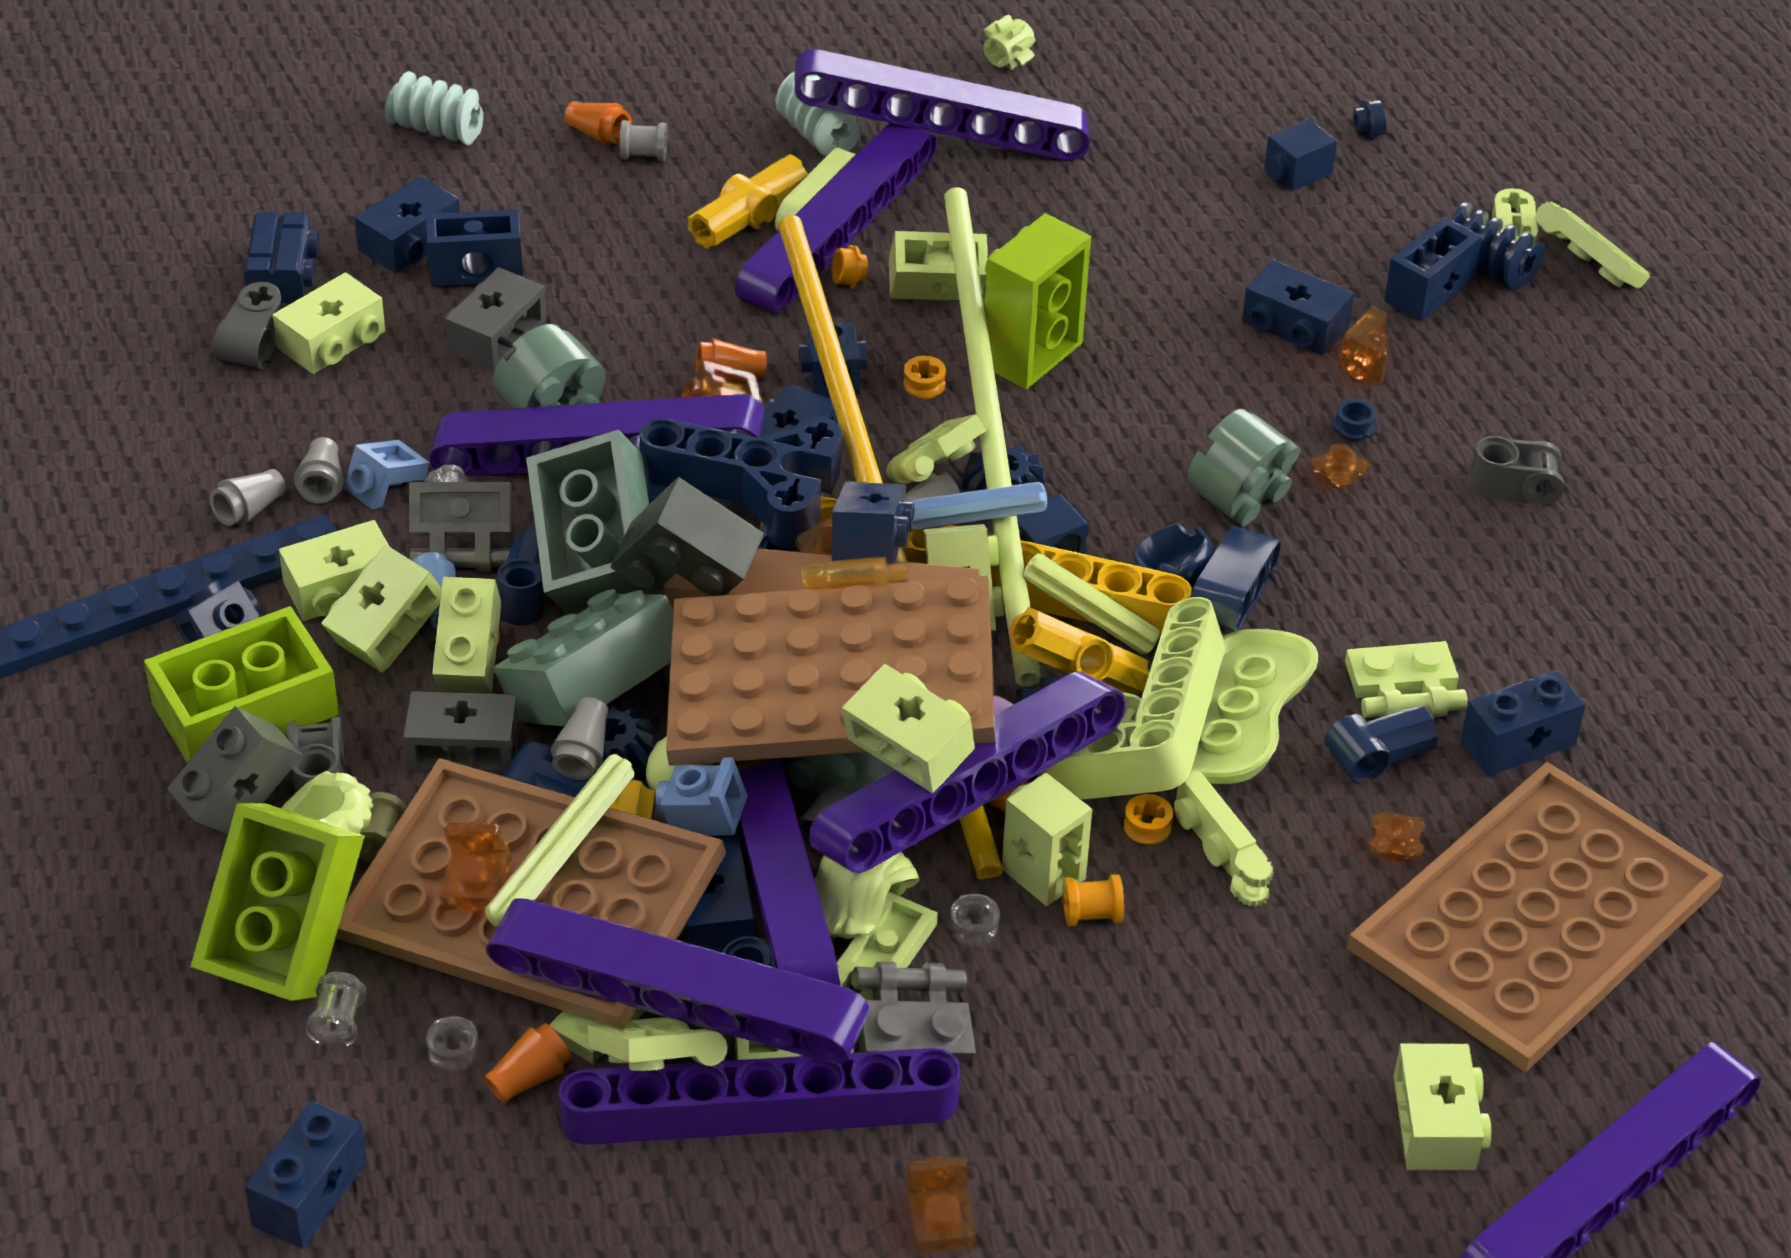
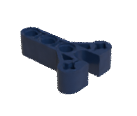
[639,417,842,549]

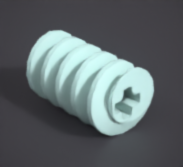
[384,71,483,146]
[776,71,861,157]

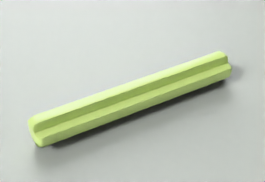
[485,754,635,926]

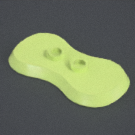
[1191,629,1318,784]

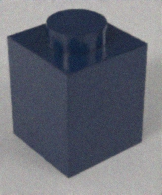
[1264,119,1337,191]

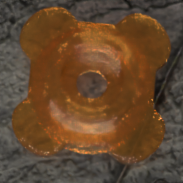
[1311,444,1369,488]
[1370,812,1425,861]

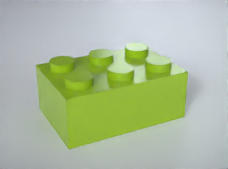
[984,213,1091,390]
[144,606,339,763]
[190,803,365,1001]

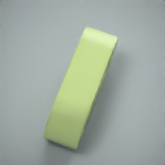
[1492,188,1538,249]

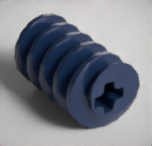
[1451,202,1545,290]

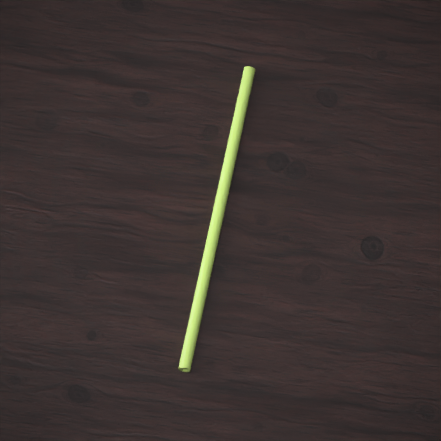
[944,187,1041,687]

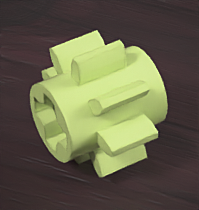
[983,14,1035,70]

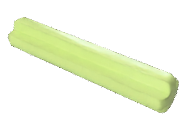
[1023,553,1159,655]

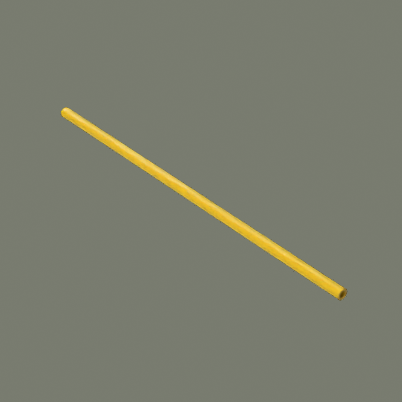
[778,215,1003,879]

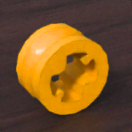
[903,356,946,399]
[1124,794,1173,845]

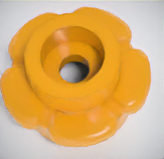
[831,245,868,289]

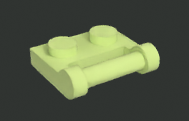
[588,1017,727,1071]

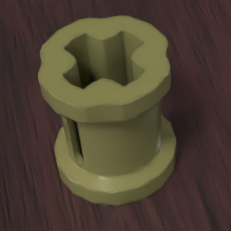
[358,792,407,862]

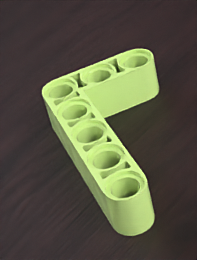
[1037,597,1225,800]

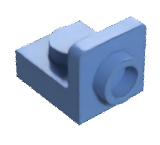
[344,440,430,509]

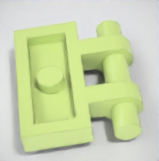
[886,414,986,484]
[1345,641,1467,718]

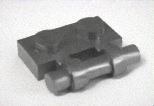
[409,482,512,573]
[852,961,976,1063]

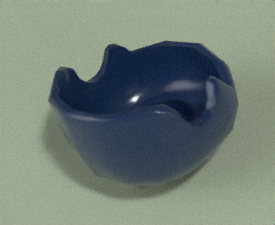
[1133,523,1215,588]

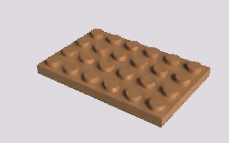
[666,576,996,766]
[336,758,726,1030]
[1347,762,1723,1073]

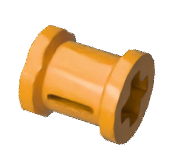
[1062,874,1124,927]

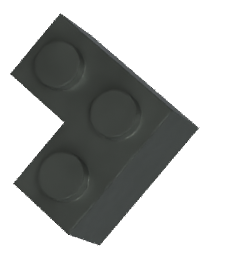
[610,477,764,596]

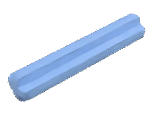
[910,482,1047,530]

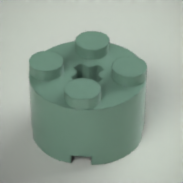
[493,324,605,409]
[1187,409,1301,527]

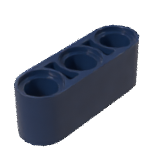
[1191,526,1281,632]

